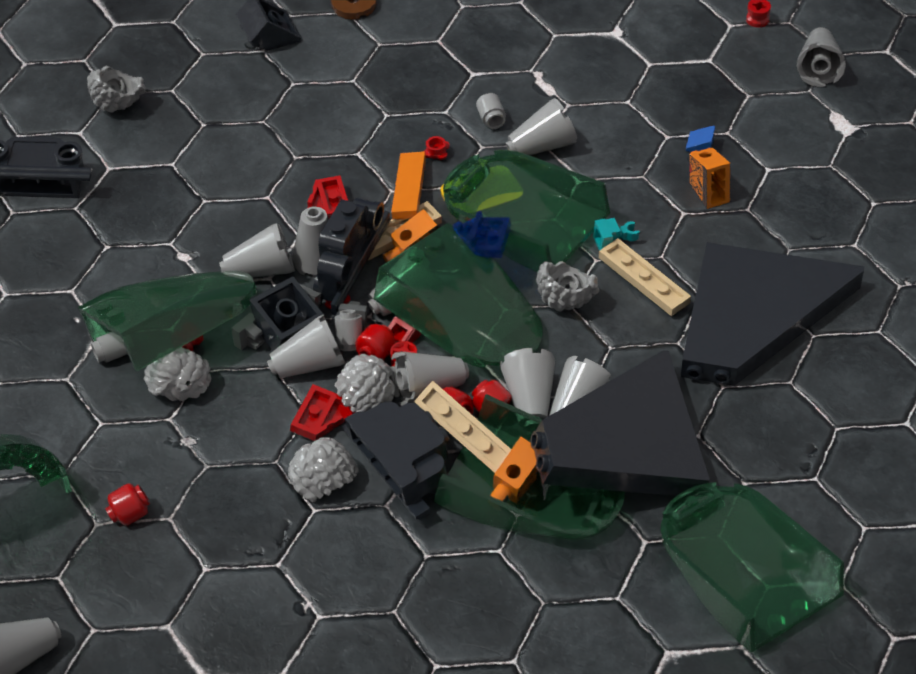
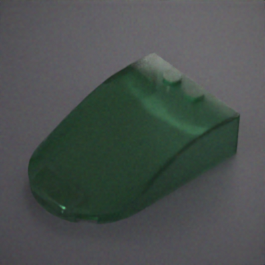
[443,150,610,272]
[373,223,543,368]
[78,270,257,371]
[434,394,625,540]
[660,482,844,653]

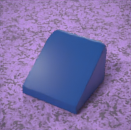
[686,126,715,152]

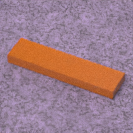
[391,152,426,220]

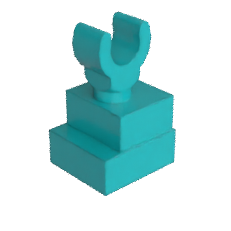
[593,218,640,250]

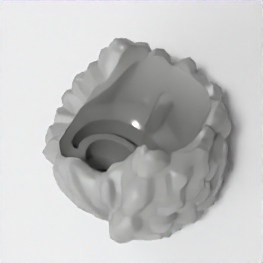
[87,66,145,112]
[536,261,599,311]
[143,346,211,401]
[335,354,395,412]
[288,438,359,502]

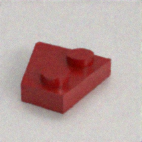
[307,175,348,219]
[290,384,355,441]

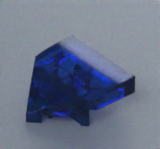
[453,211,511,258]

